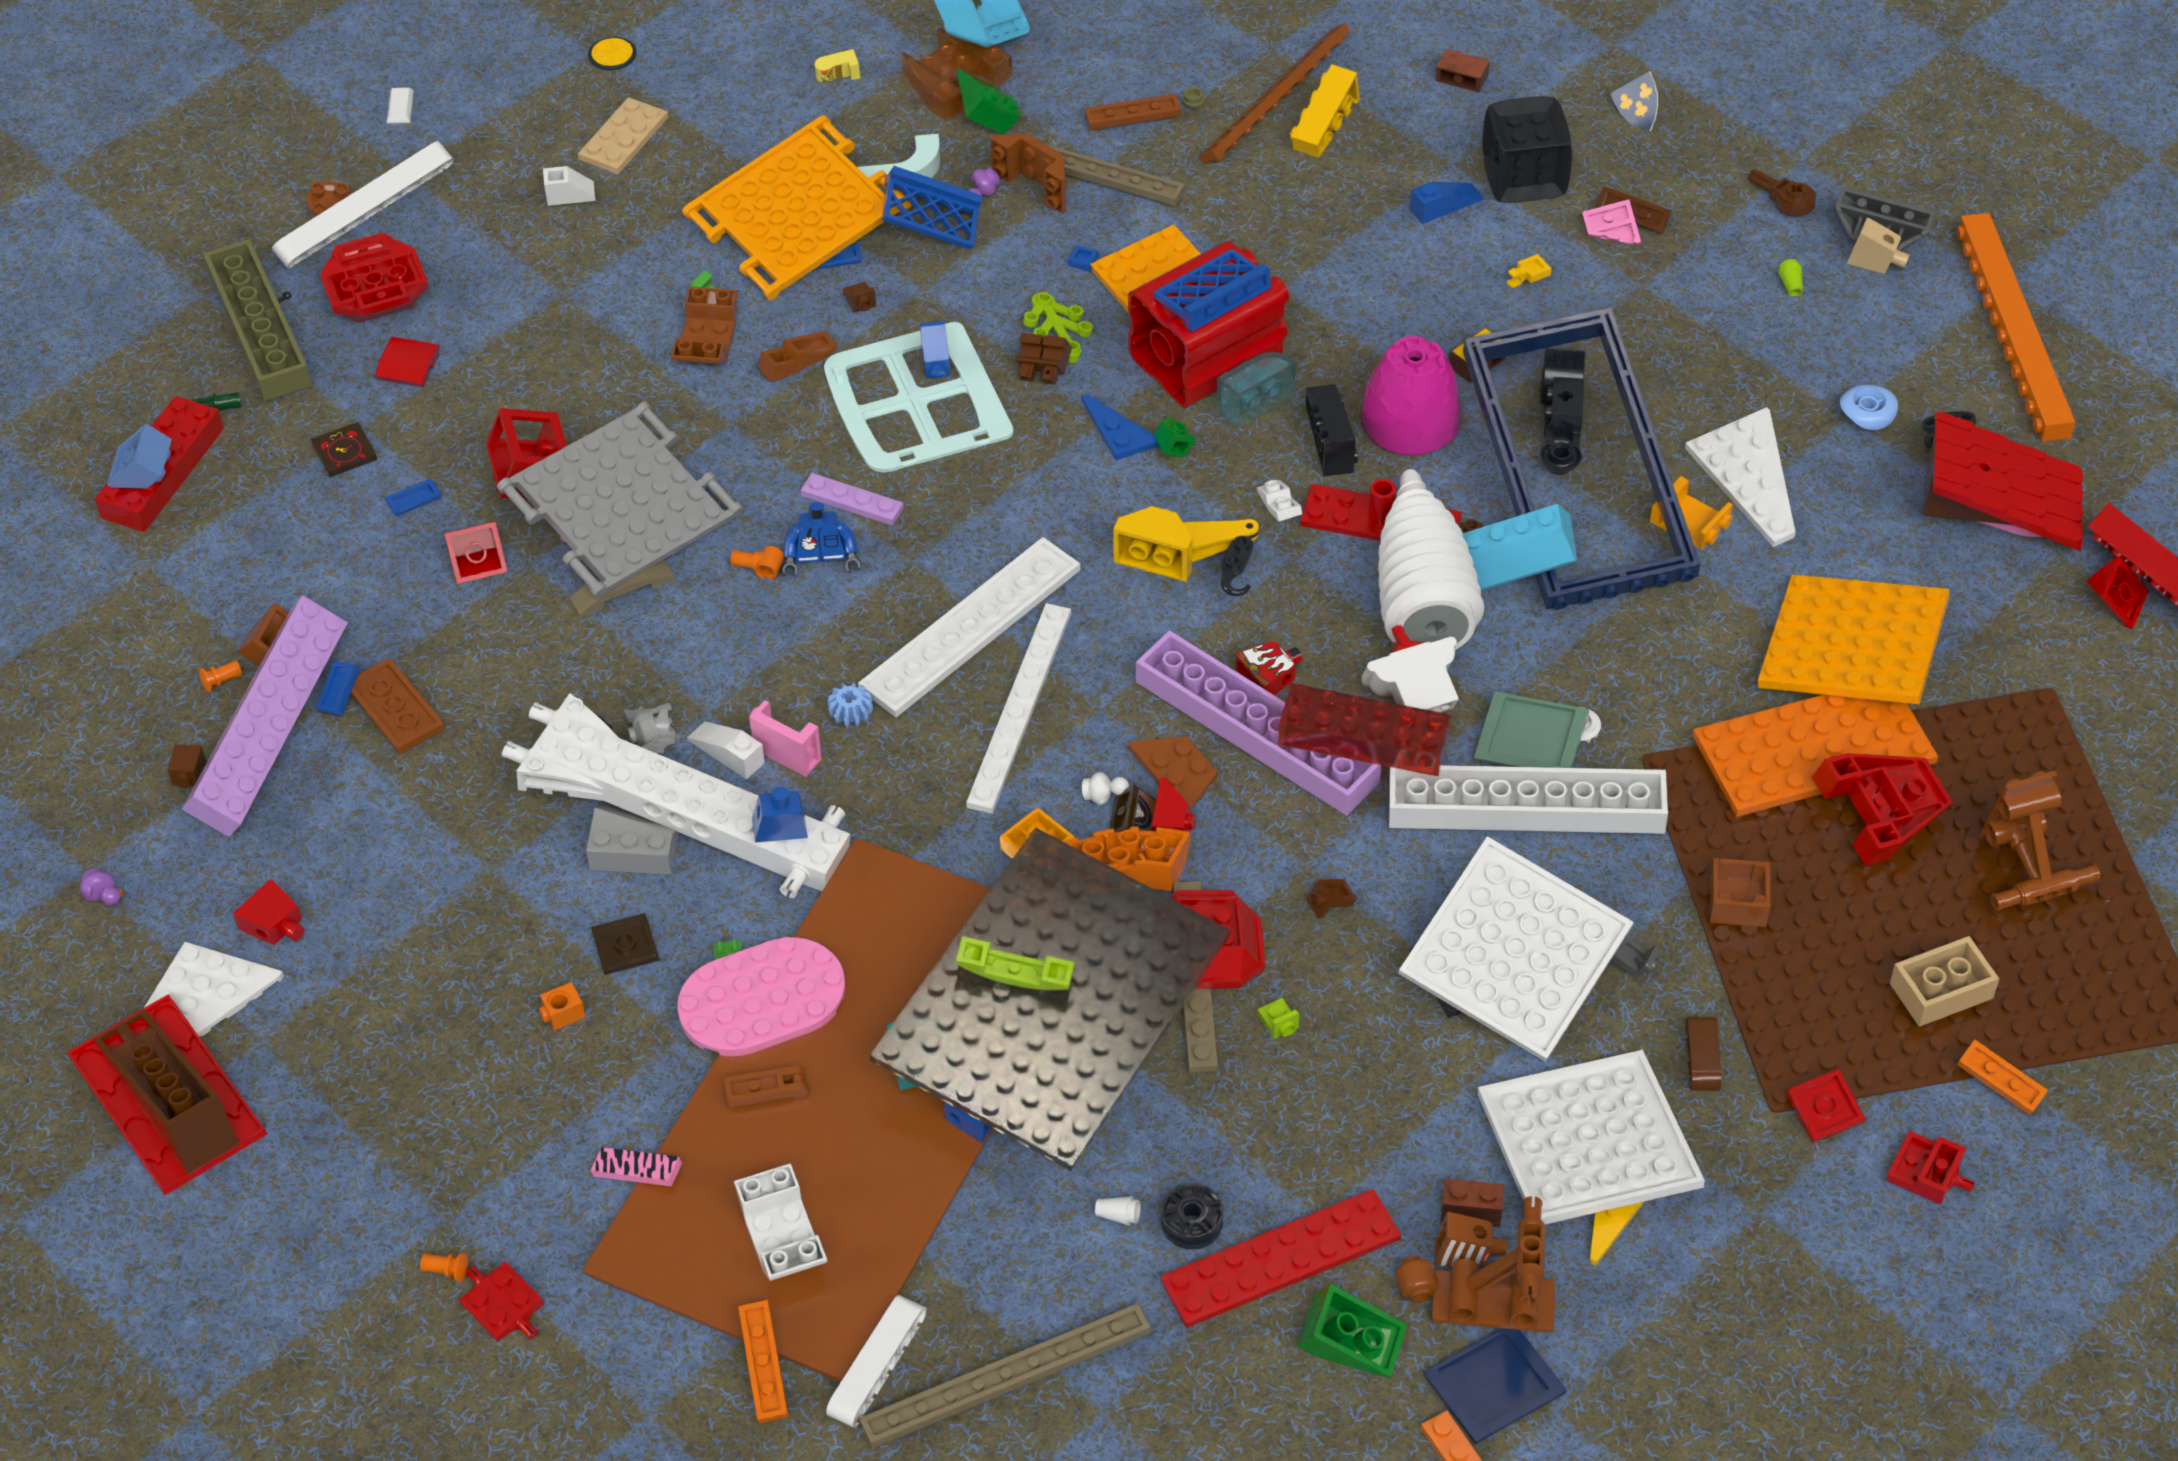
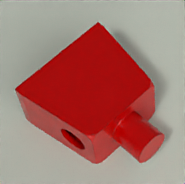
[233,879,304,945]

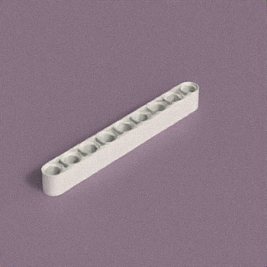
[272,141,454,269]

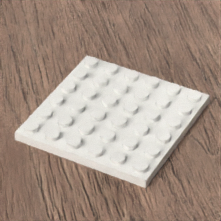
[1398,836,1634,1062]
[1478,1050,1705,1224]

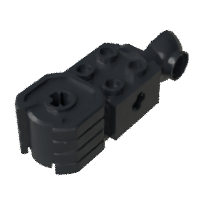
[1540,348,1585,475]

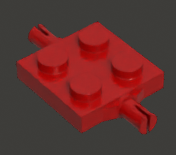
[459,1261,544,1342]

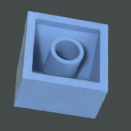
[107,424,172,489]

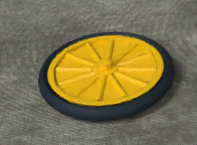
[588,36,637,71]

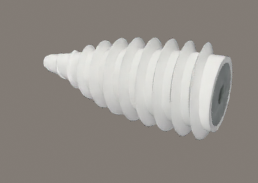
[1378,469,1484,650]

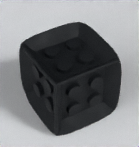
[1482,96,1572,203]

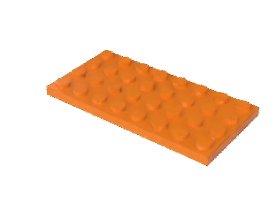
[1692,695,1938,817]

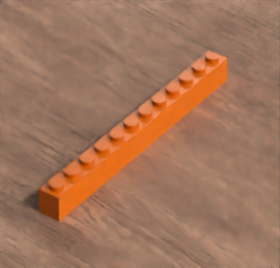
[1955,213,2075,442]

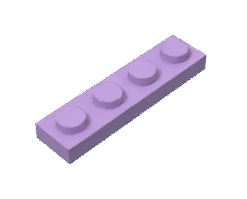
[801,473,904,526]

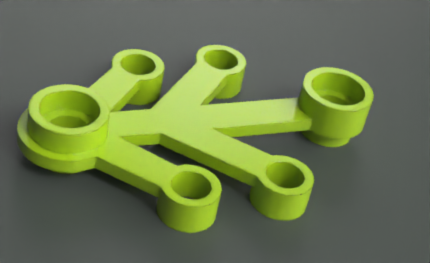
[1023,292,1093,363]

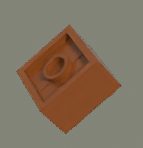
[1710,858,1771,927]

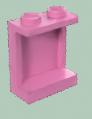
[749,701,822,777]

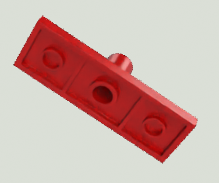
[1300,479,1462,541]

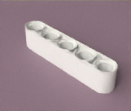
[826,1295,927,1428]

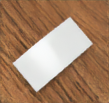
[1257,480,1302,522]

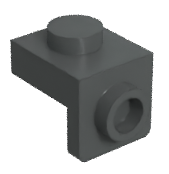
[1611,936,1660,978]

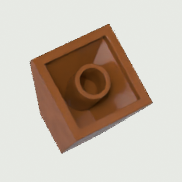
[237,603,288,666]

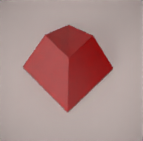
[2086,556,2149,629]

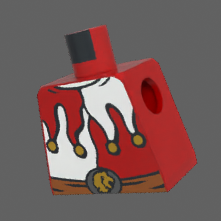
[1235,641,1303,695]

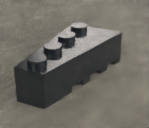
[1305,384,1358,476]

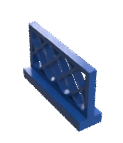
[882,166,983,249]
[1153,249,1271,332]

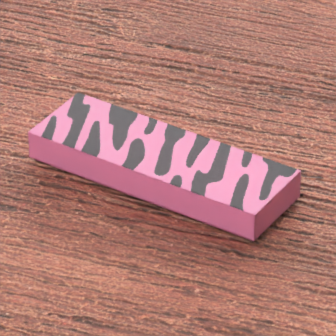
[591,1147,682,1186]

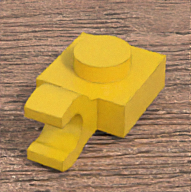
[1506,254,1552,288]

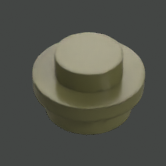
[1182,87,1205,108]

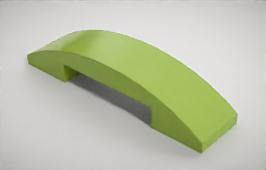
[955,936,1075,990]

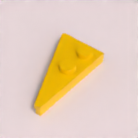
[1590,1201,1645,1266]

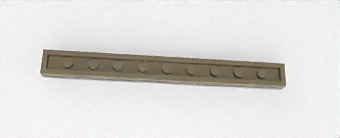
[859,1303,1151,1448]

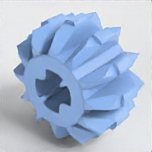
[828,682,873,728]

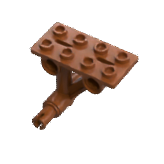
[1979,771,2100,911]
[1432,1196,1555,1333]

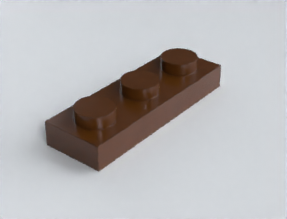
[1595,186,1672,234]

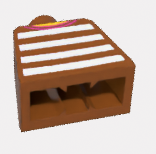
[1435,1212,1507,1268]

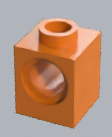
[538,982,586,1031]

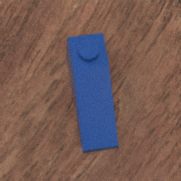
[1410,181,1484,224]

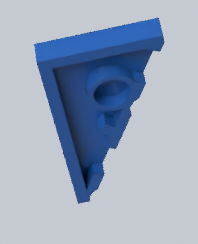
[1082,394,1159,460]

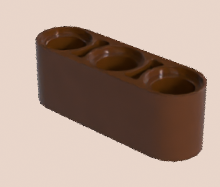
[1686,1017,1721,1091]

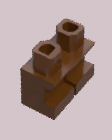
[1016,333,1072,385]

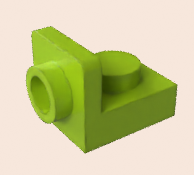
[1257,998,1300,1039]

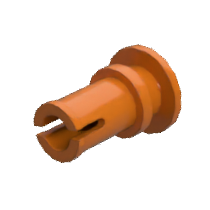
[198,660,242,693]
[420,1252,469,1283]

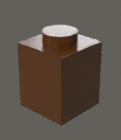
[167,744,206,788]

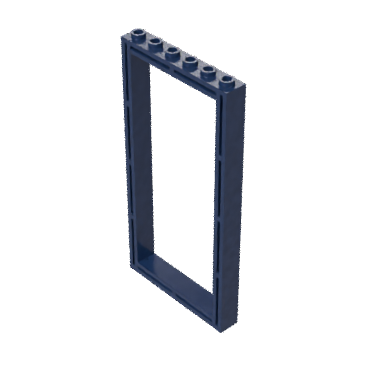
[1463,307,1701,610]

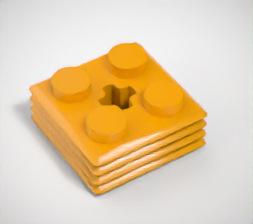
[999,808,1075,869]

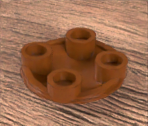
[306,181,352,216]

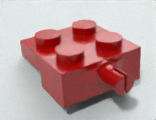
[1886,1131,1975,1205]

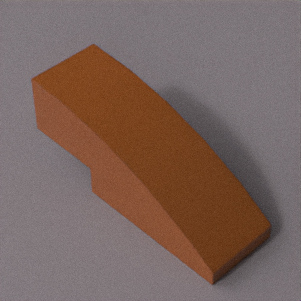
[758,331,838,382]

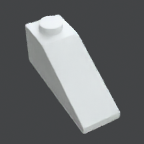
[687,721,765,779]

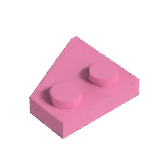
[1582,199,1641,245]

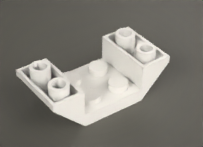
[734,1163,827,1281]

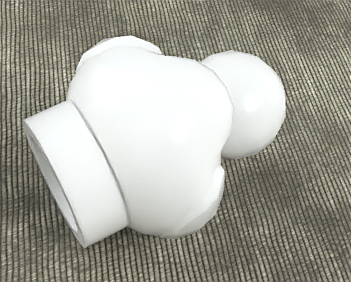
[1082,772,1129,805]

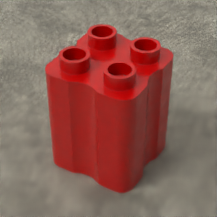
[1128,241,1289,409]

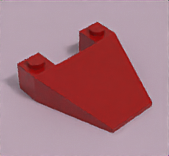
[1812,753,1953,867]

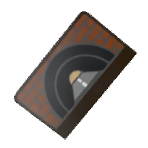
[1109,785,1156,832]

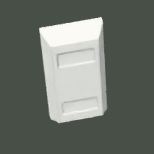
[387,88,414,123]

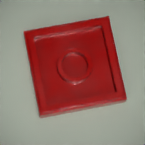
[1786,1069,1866,1143]

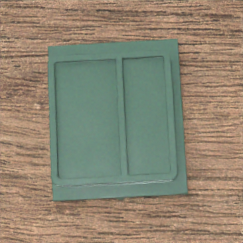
[1474,691,1589,768]

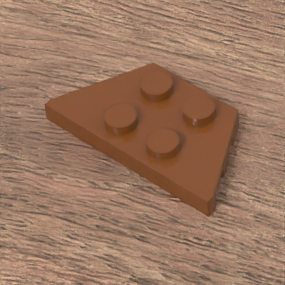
[1128,736,1217,811]

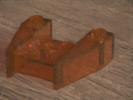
[902,28,1013,122]

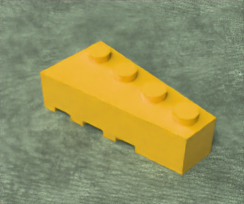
[1290,64,1360,158]

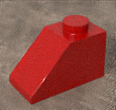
[1152,777,1196,832]

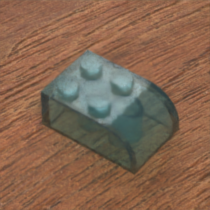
[1217,352,1296,429]

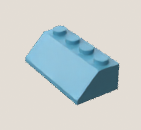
[1463,504,1578,590]

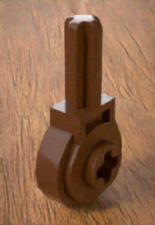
[1748,169,1816,216]

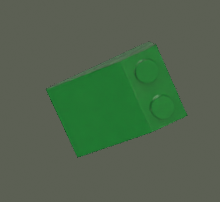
[956,68,1020,135]
[1297,1284,1407,1378]

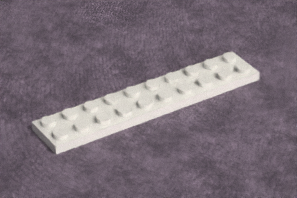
[858,537,1080,717]

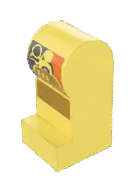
[815,49,860,83]

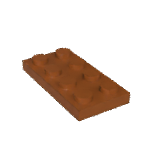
[350,658,445,755]

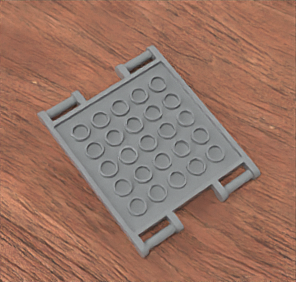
[497,401,744,598]

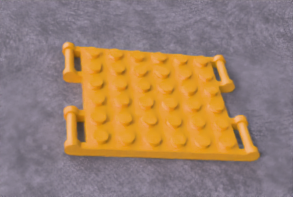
[682,115,912,301]

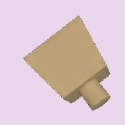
[1847,218,1910,274]

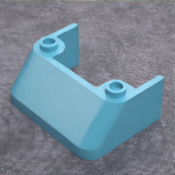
[934,0,1029,48]

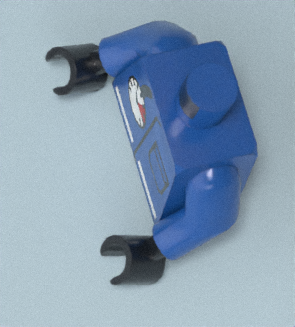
[781,502,862,577]

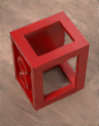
[486,408,567,500]

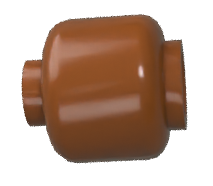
[1395,1255,1438,1303]

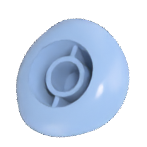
[1840,385,1898,430]

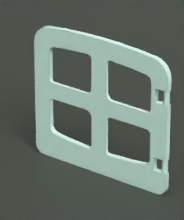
[824,322,1013,472]

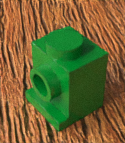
[1154,417,1196,457]

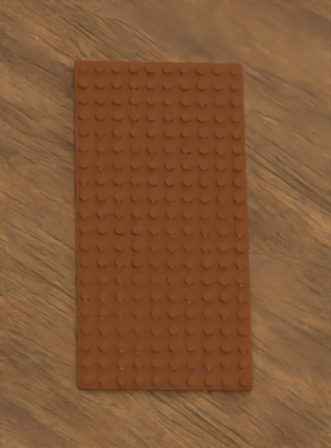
[584,839,1104,1382]

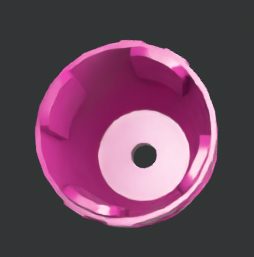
[1361,336,1461,455]

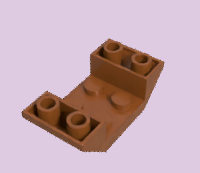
[990,133,1066,214]
[671,286,738,364]

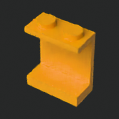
[1650,476,1733,550]

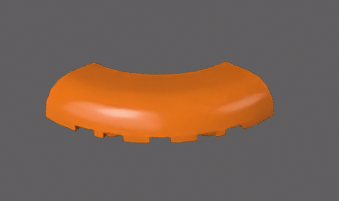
[1010,827,1191,925]

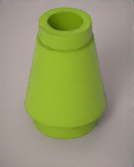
[1778,259,1803,296]

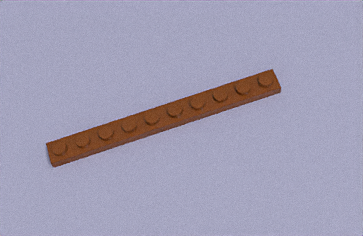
[1198,23,1350,163]

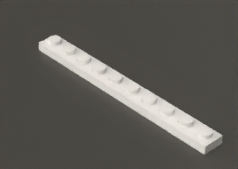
[966,603,1071,814]

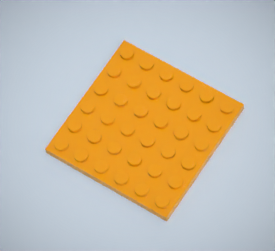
[1758,574,1950,705]

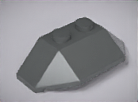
[1835,186,1937,251]

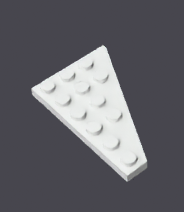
[1685,407,1795,547]
[144,942,284,1037]

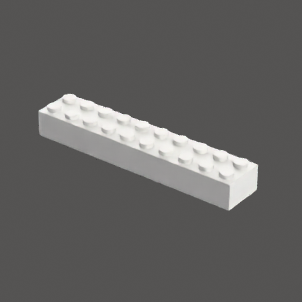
[1389,764,1668,834]

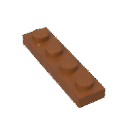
[1085,94,1181,131]

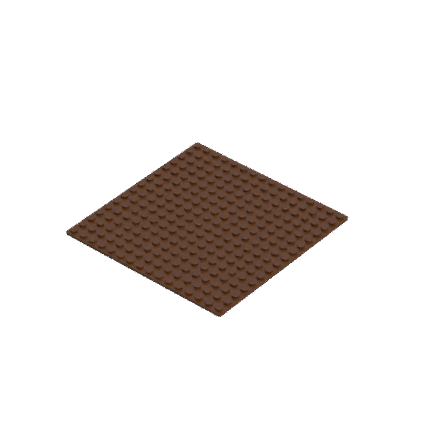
[1642,688,2178,1113]

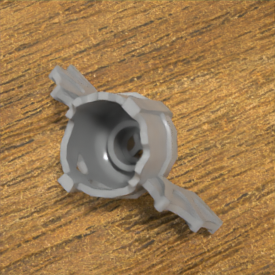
[624,703,680,754]

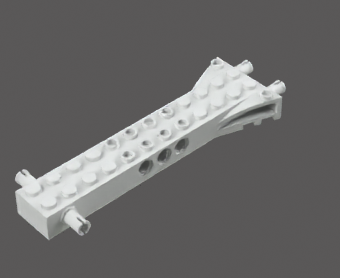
[502,693,850,898]

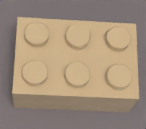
[1890,936,1999,1027]

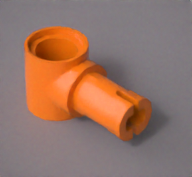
[730,546,785,580]

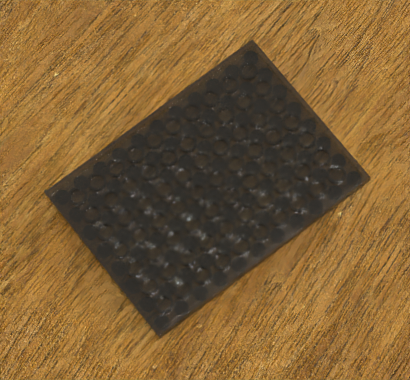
[870,827,1231,1171]

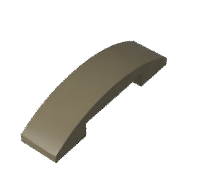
[570,560,676,617]

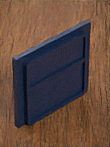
[1423,1328,1567,1445]

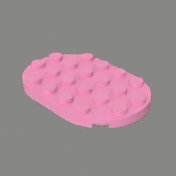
[678,937,845,1056]

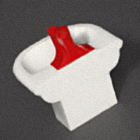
[1361,625,1459,722]

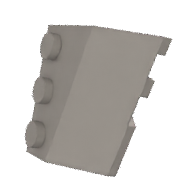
[586,803,679,874]

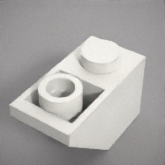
[543,166,595,206]

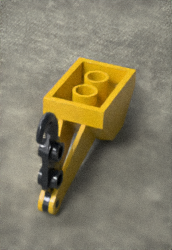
[1113,506,1259,596]

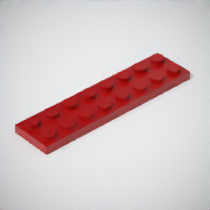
[1160,1189,1401,1328]

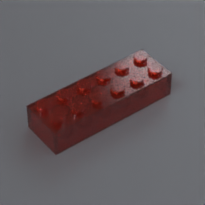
[1278,683,1452,777]

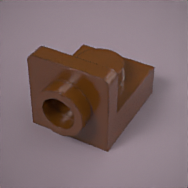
[843,281,876,313]
[1307,879,1356,918]

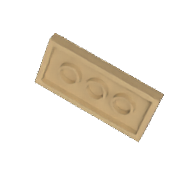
[578,97,668,174]

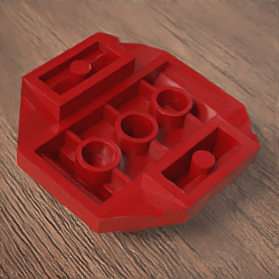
[320,233,429,323]
[1149,890,1266,989]

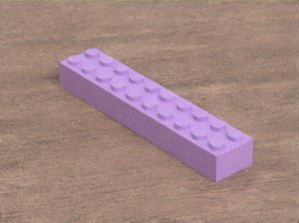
[182,595,348,836]
[1136,630,1382,816]

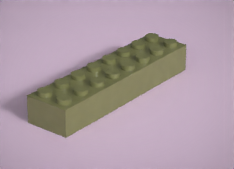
[203,239,312,401]

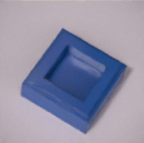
[1067,245,1099,272]

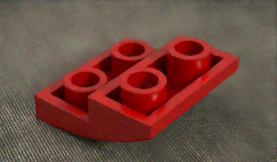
[375,336,440,387]

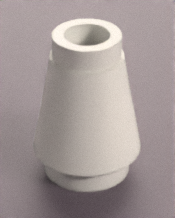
[1095,1196,1141,1226]

